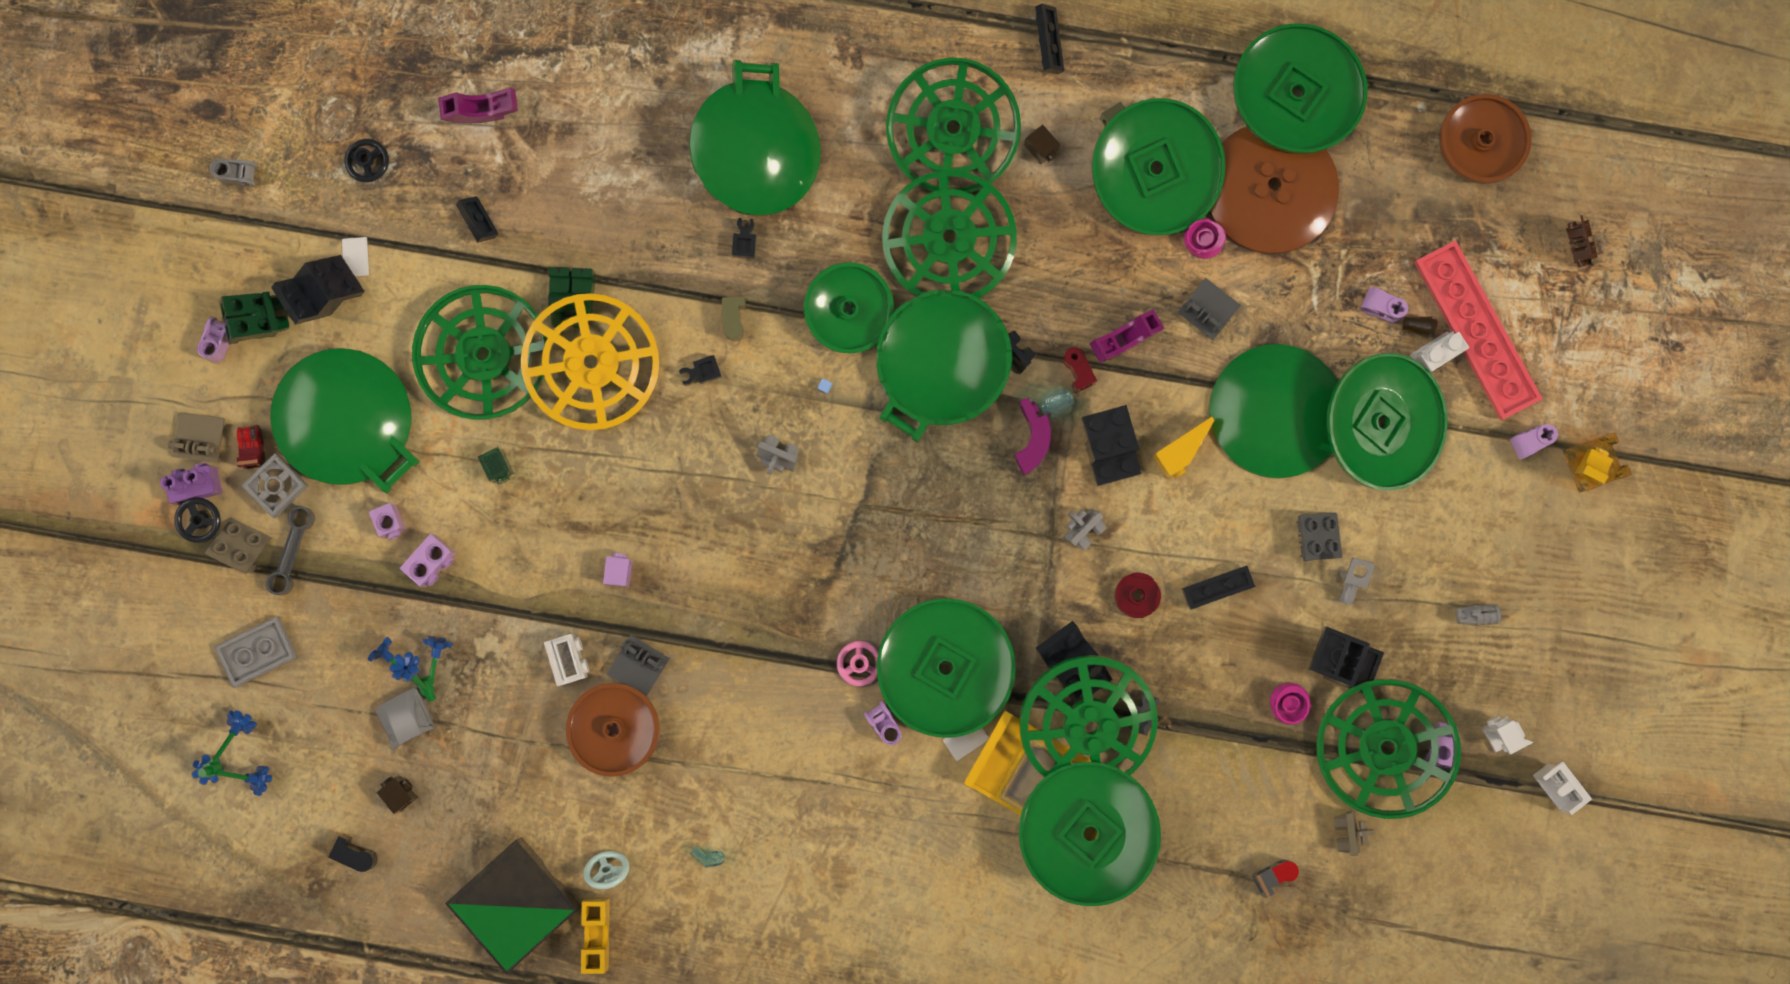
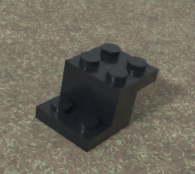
[271,255,365,325]
[1081,405,1142,487]
[1036,621,1113,704]
[1308,626,1384,694]

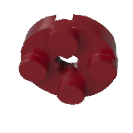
[1114,572,1161,618]

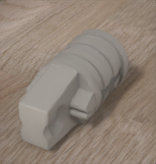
[1455,604,1501,626]

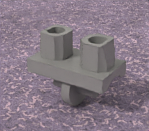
[756,435,799,475]
[1063,508,1107,550]

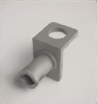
[1339,557,1375,605]

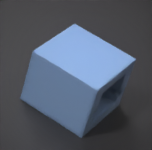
[817,378,833,395]

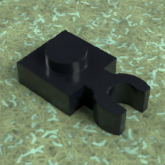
[732,218,756,259]
[679,355,722,386]

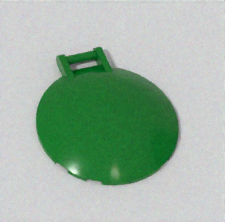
[689,60,821,216]
[876,290,1012,443]
[1209,344,1338,479]
[270,348,420,494]

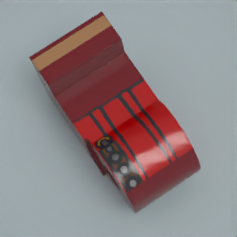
[1063,347,1097,394]
[237,425,265,469]

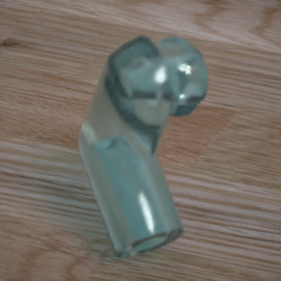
[690,845,725,868]

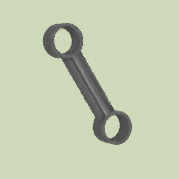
[266,506,315,595]

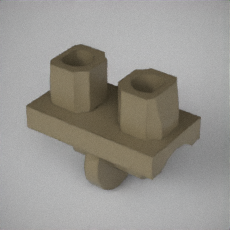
[1334,811,1374,856]

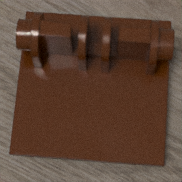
[1566,215,1598,267]

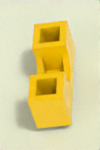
[581,898,610,974]

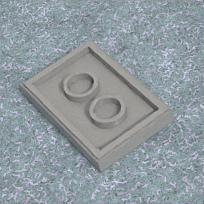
[214,616,299,688]

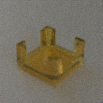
[1562,432,1632,493]

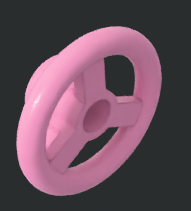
[837,641,879,687]

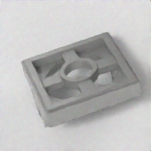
[241,453,308,518]

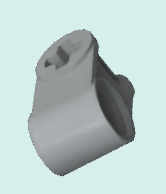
[210,158,258,187]

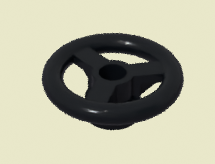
[344,139,389,183]
[174,497,221,543]

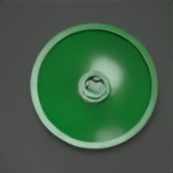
[803,262,894,354]

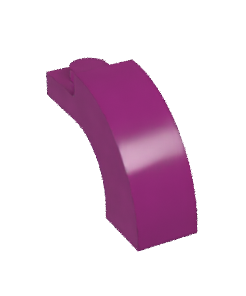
[438,87,518,123]
[1089,309,1165,363]
[1014,397,1051,476]

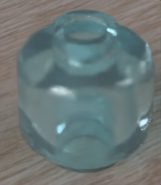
[1040,385,1075,419]

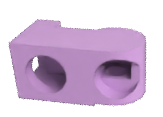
[1425,721,1458,768]

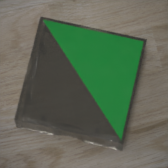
[445,837,582,975]

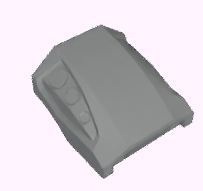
[375,687,436,750]

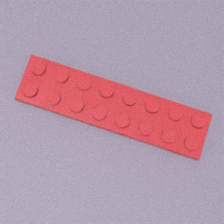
[1414,240,1543,421]

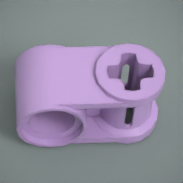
[1360,287,1408,323]
[197,317,229,363]
[1508,424,1558,460]
[863,700,902,745]

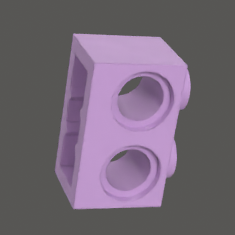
[400,534,456,587]

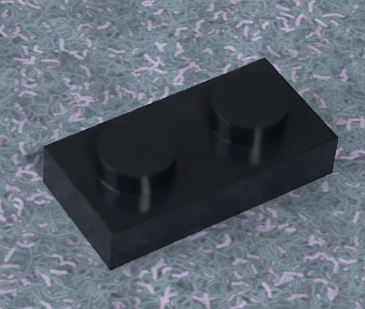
[455,196,499,243]

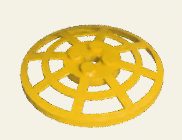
[521,293,659,430]

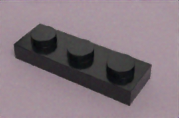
[1035,4,1065,74]
[1181,566,1255,610]

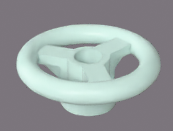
[583,851,629,890]

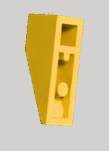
[1152,417,1215,479]

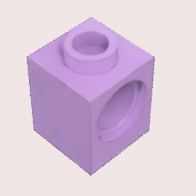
[369,503,406,540]
[603,553,633,587]

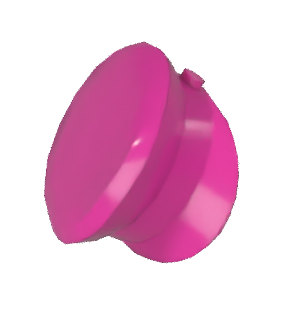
[1184,219,1226,259]
[1270,683,1311,725]

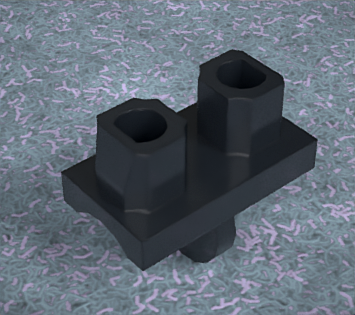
[1008,331,1035,375]

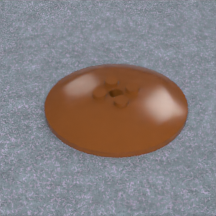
[1209,126,1339,254]

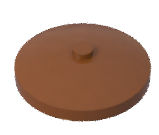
[1439,94,1532,184]
[566,683,660,777]

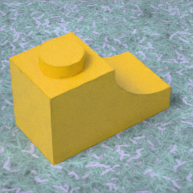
[1574,447,1613,484]

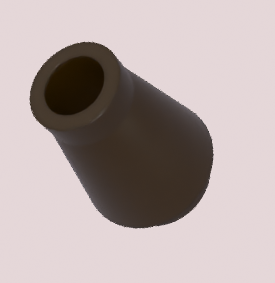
[1402,316,1438,339]

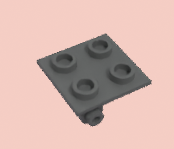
[1178,277,1241,340]
[1296,513,1342,561]
[607,635,670,696]

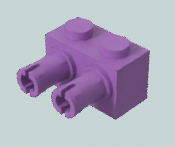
[160,463,223,505]

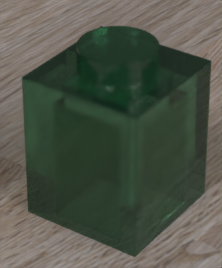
[478,447,515,485]

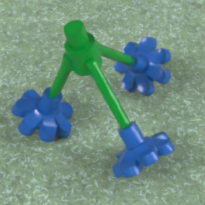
[367,636,453,702]
[191,710,272,796]

